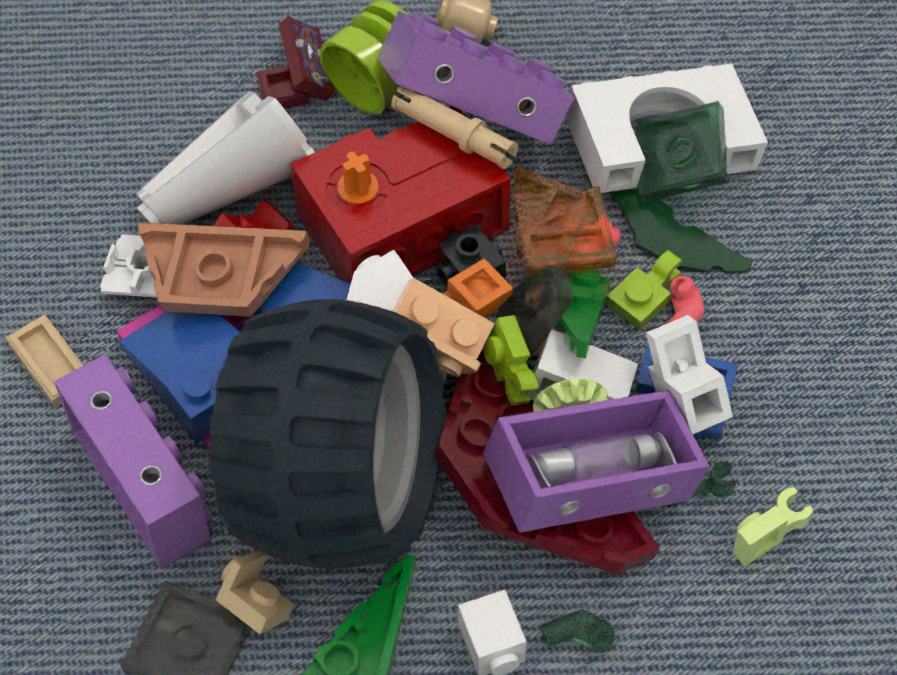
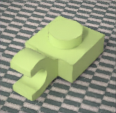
[733,487,814,566]

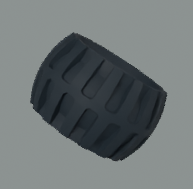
[209,299,445,569]

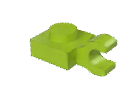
[607,250,682,331]

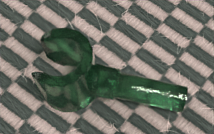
[693,462,738,499]

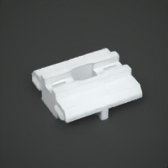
[100,234,157,298]

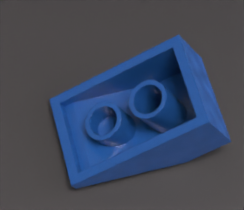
[119,312,240,444]

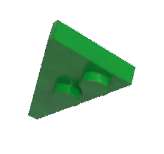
[524,262,611,359]
[302,554,416,675]

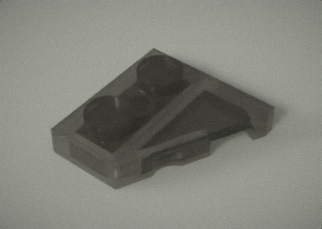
[498,265,573,363]

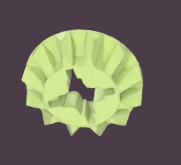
[532,378,608,412]

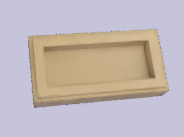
[6,314,84,408]

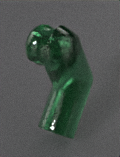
[540,610,616,651]

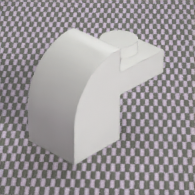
[646,315,733,434]

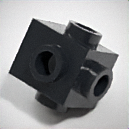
[436,224,506,288]

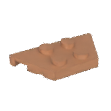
[138,223,310,317]

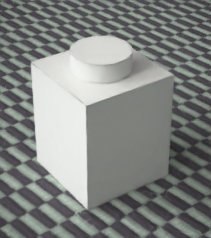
[458,590,526,675]

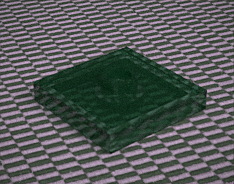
[637,101,728,203]

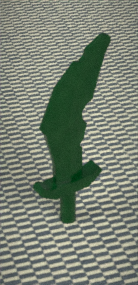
[583,152,752,273]

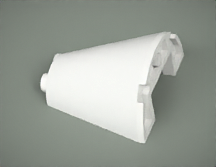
[136,91,315,225]

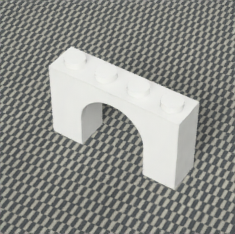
[565,64,768,194]

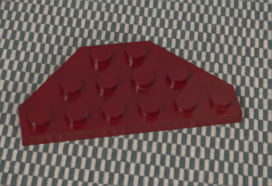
[434,348,660,574]

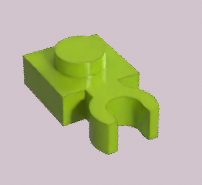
[483,315,539,406]

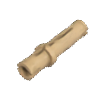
[391,86,518,169]

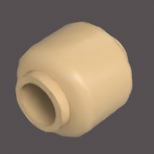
[435,0,498,44]

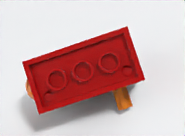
[290,106,510,284]

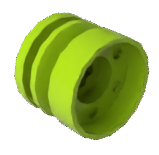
[319,0,407,115]

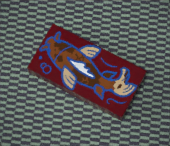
[278,16,335,101]

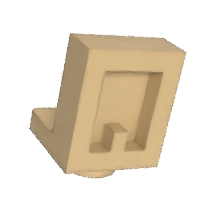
[216,550,294,634]

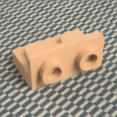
[393,278,495,377]

